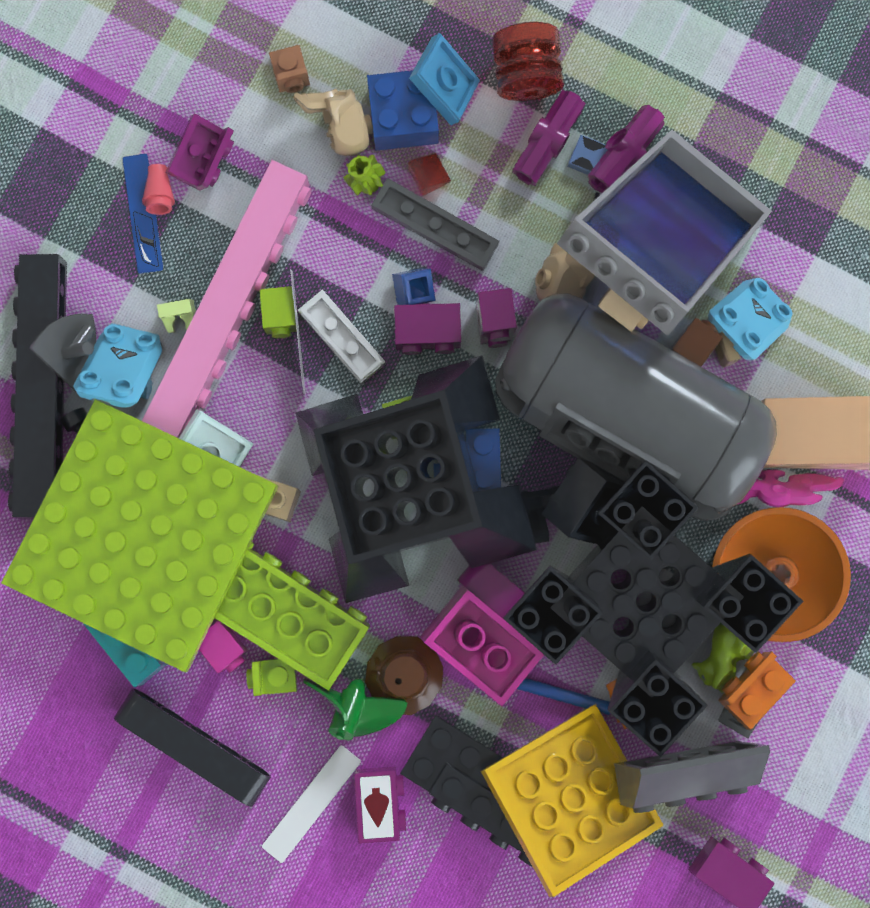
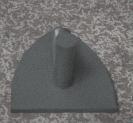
[29,314,96,392]

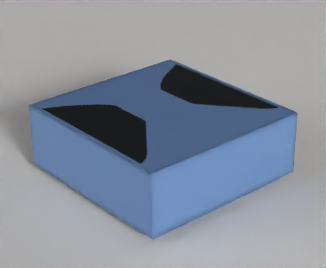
[567,135,607,175]

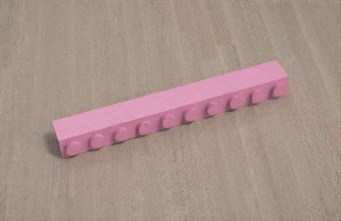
[142,160,312,438]

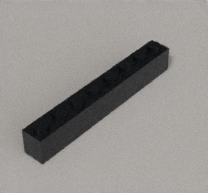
[8,254,67,519]

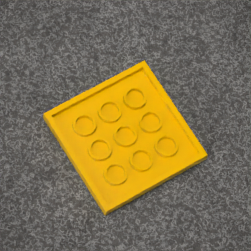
[481,704,664,897]

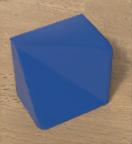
[392,268,436,305]

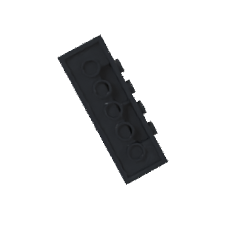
[400,715,532,867]

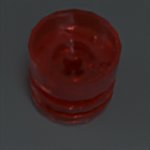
[492,22,565,101]

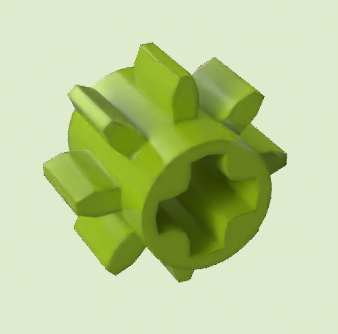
[343,154,386,196]

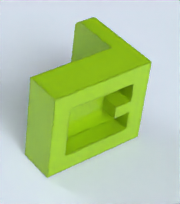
[246,659,298,696]

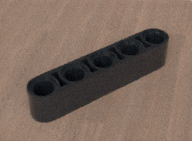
[114,688,271,807]

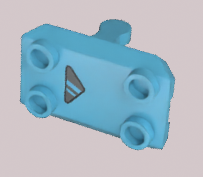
[708,278,793,360]
[73,324,162,408]

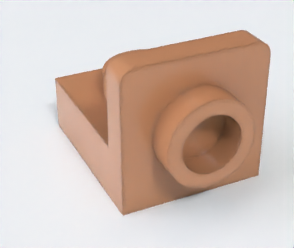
[269,45,310,93]

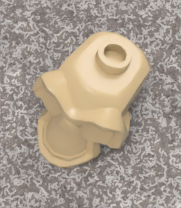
[293,88,373,156]
[535,243,595,301]

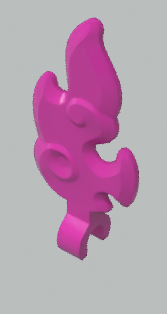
[736,469,844,508]

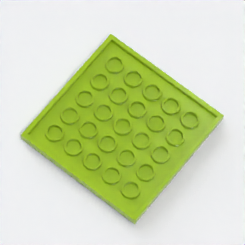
[1,399,279,673]

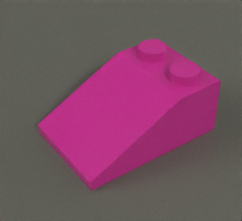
[420,585,544,706]

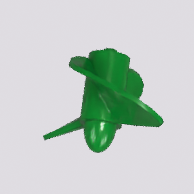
[303,679,408,741]

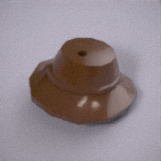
[365,636,444,715]

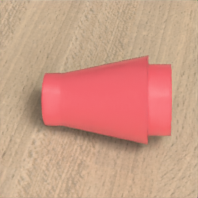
[142,164,175,215]

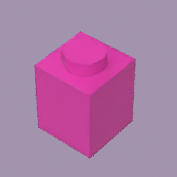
[199,621,249,673]

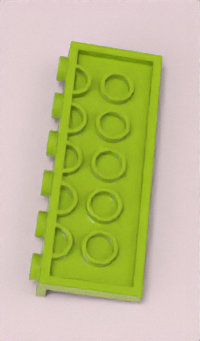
[215,542,370,691]

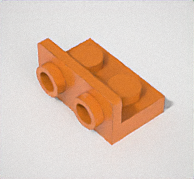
[718,651,796,730]

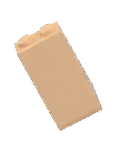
[761,396,870,470]

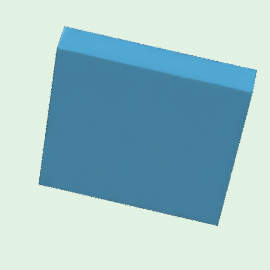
[409,33,480,125]

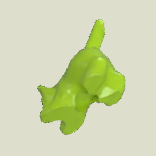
[691,623,754,694]

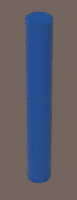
[517,678,610,715]

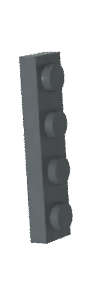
[371,178,500,271]

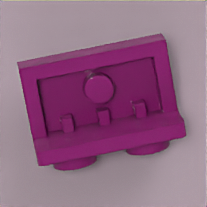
[165,113,234,191]

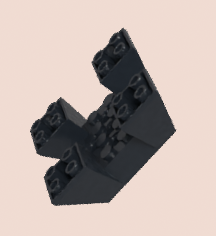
[295,355,537,603]
[503,460,804,757]

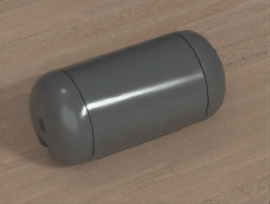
[495,293,777,521]

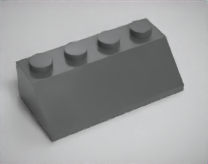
[614,741,770,813]

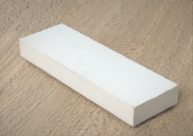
[298,289,386,385]

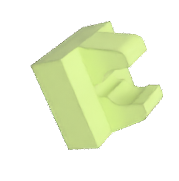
[157,299,196,333]

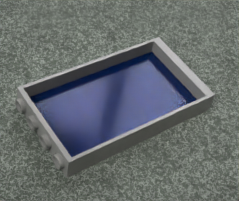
[557,130,772,336]

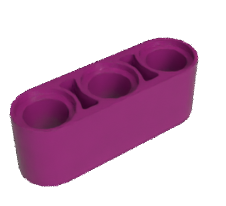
[457,564,524,618]

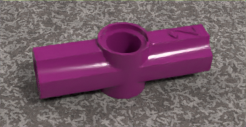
[512,89,586,186]
[588,104,665,193]

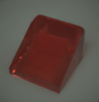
[408,153,451,196]

